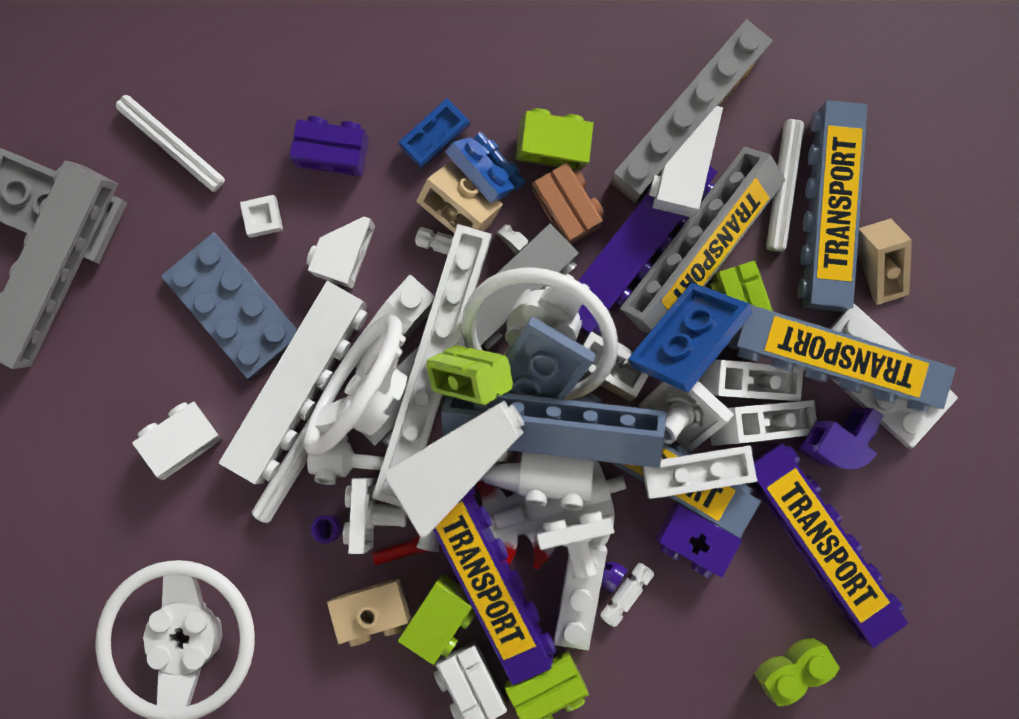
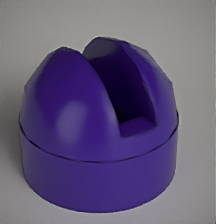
[311,515,343,544]
[601,561,628,593]

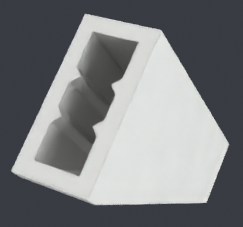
[383,401,524,538]

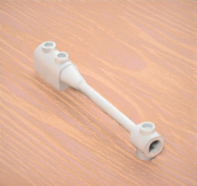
[307,435,594,510]

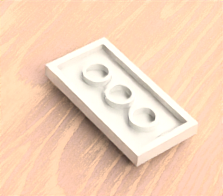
[829,304,959,448]

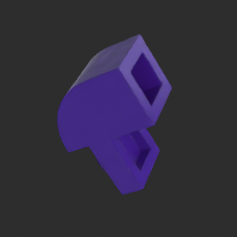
[799,408,884,469]

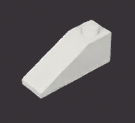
[649,106,723,218]
[344,275,435,370]
[698,360,803,401]
[710,400,817,446]

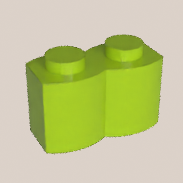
[754,638,840,706]

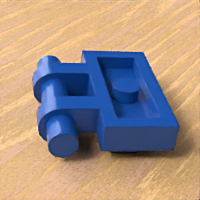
[445,132,526,203]

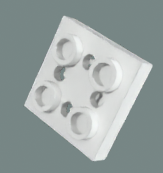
[638,381,734,452]
[343,477,407,554]
[537,511,614,579]

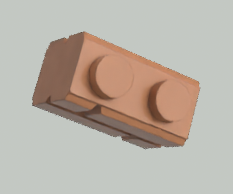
[532,163,605,245]

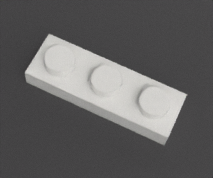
[642,445,757,499]
[554,544,607,650]

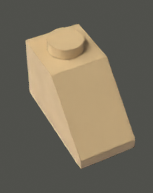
[858,218,912,305]

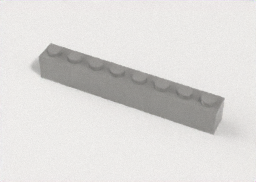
[362,224,579,446]

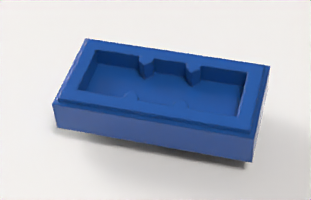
[398,98,471,170]

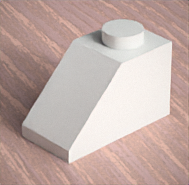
[307,217,375,289]

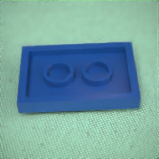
[628,282,753,393]

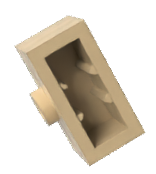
[416,161,503,234]
[327,577,411,647]

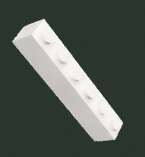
[219,281,368,484]

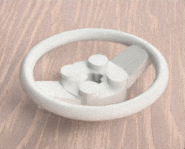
[462,268,618,400]
[304,315,407,456]
[95,560,255,719]

